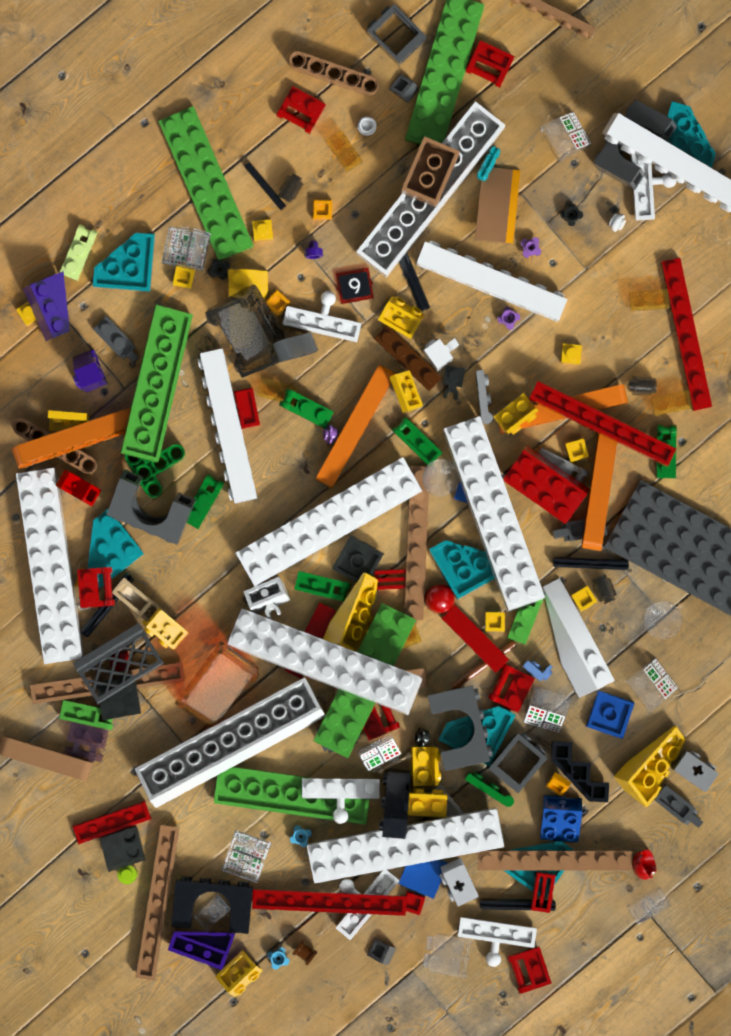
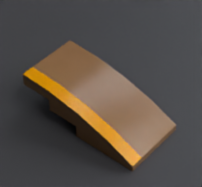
[475,167,520,245]

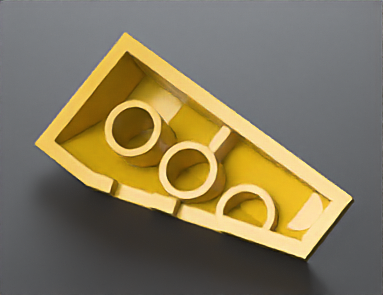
[229,269,268,348]
[323,573,378,652]
[614,726,686,807]

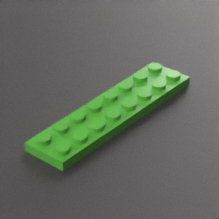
[405,0,485,145]
[159,106,254,261]
[120,305,193,463]
[313,603,417,758]
[214,767,370,825]

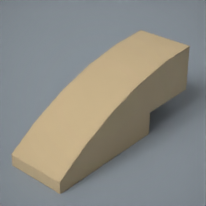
[112,578,171,621]

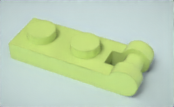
[60,224,98,281]

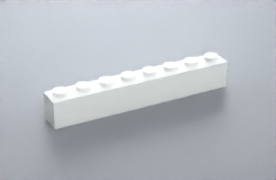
[416,241,567,322]
[198,349,258,504]

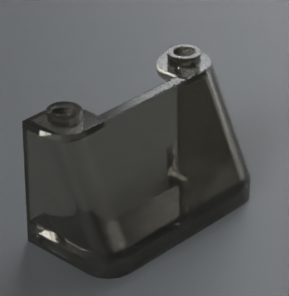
[205,284,286,378]

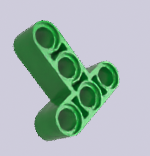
[125,444,186,498]

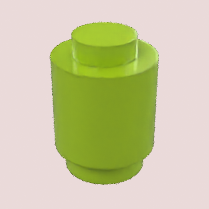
[117,864,138,884]

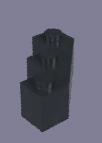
[551,740,609,802]
[379,768,411,839]

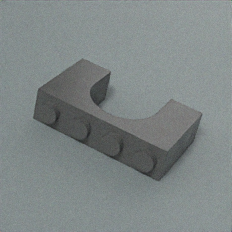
[594,100,677,190]
[107,469,196,545]
[428,685,493,771]

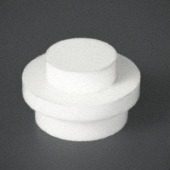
[358,116,377,136]
[609,213,626,232]

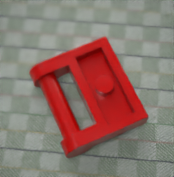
[466,40,515,88]
[276,86,326,134]
[77,567,115,608]
[487,664,535,713]
[363,705,400,741]
[507,946,552,994]

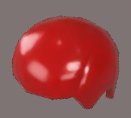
[424,584,455,614]
[632,849,657,880]

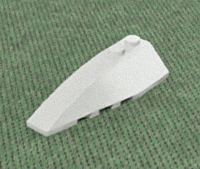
[543,578,615,698]

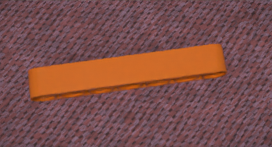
[315,364,396,488]
[498,384,629,434]
[12,408,131,468]
[582,433,617,551]

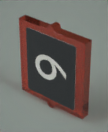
[336,267,374,304]

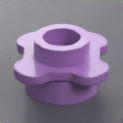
[521,237,541,258]
[498,307,520,330]
[323,425,337,444]

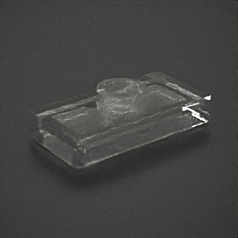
[193,895,231,931]

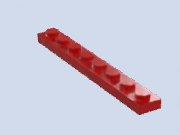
[661,258,712,411]
[529,381,676,467]
[252,889,407,916]

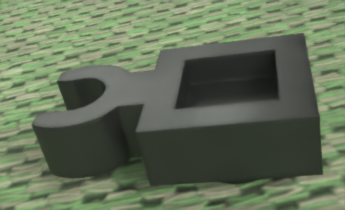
[443,365,465,400]

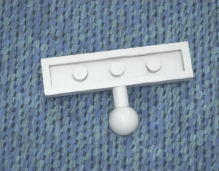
[631,153,676,221]
[283,291,361,343]
[302,778,380,824]
[336,870,400,940]
[458,917,537,967]

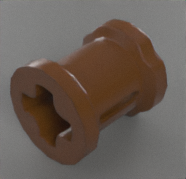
[292,940,317,965]

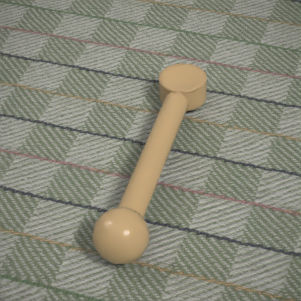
[377,752,411,774]

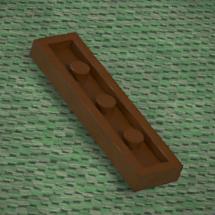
[374,325,442,391]

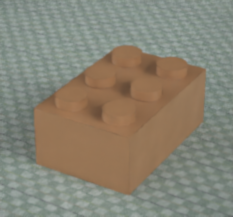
[401,136,460,208]

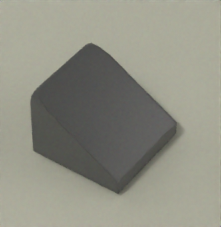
[389,74,419,103]
[367,938,396,965]

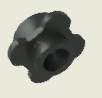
[560,203,583,226]
[209,259,230,280]
[414,728,430,747]

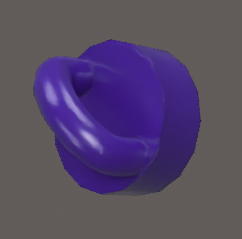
[304,240,323,259]

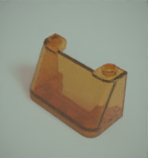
[175,641,260,728]

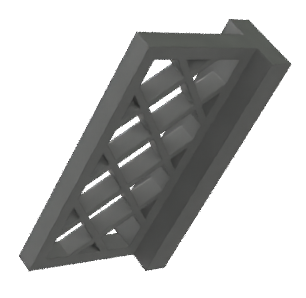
[73,623,164,704]

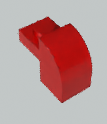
[55,469,102,506]

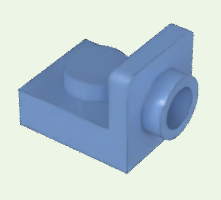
[522,660,553,681]

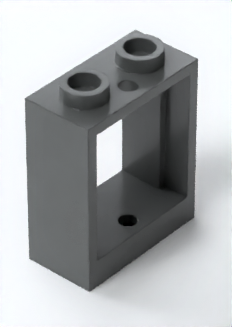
[367,4,426,66]
[488,733,547,793]

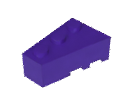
[23,271,70,341]
[73,349,108,393]
[168,930,236,970]

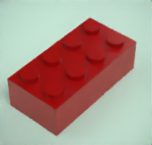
[503,446,590,524]

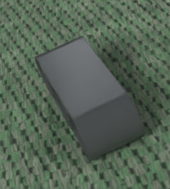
[272,332,318,363]

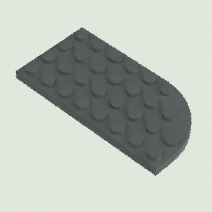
[604,480,731,616]

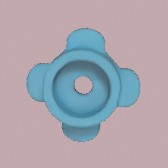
[290,825,312,847]
[267,947,290,969]

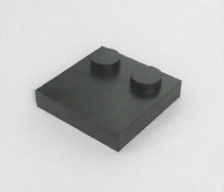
[332,535,384,582]
[97,677,141,720]
[100,826,146,872]

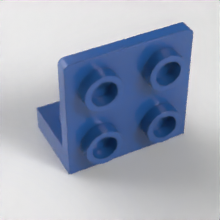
[540,795,582,842]

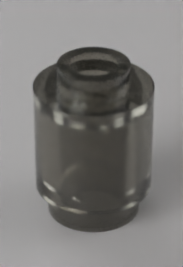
[278,173,303,203]
[628,376,657,395]
[592,574,617,604]

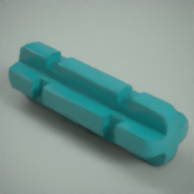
[477,146,500,181]

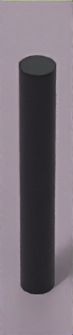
[244,162,286,211]

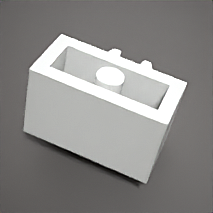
[423,339,459,372]
[244,577,290,619]

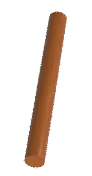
[451,640,517,689]

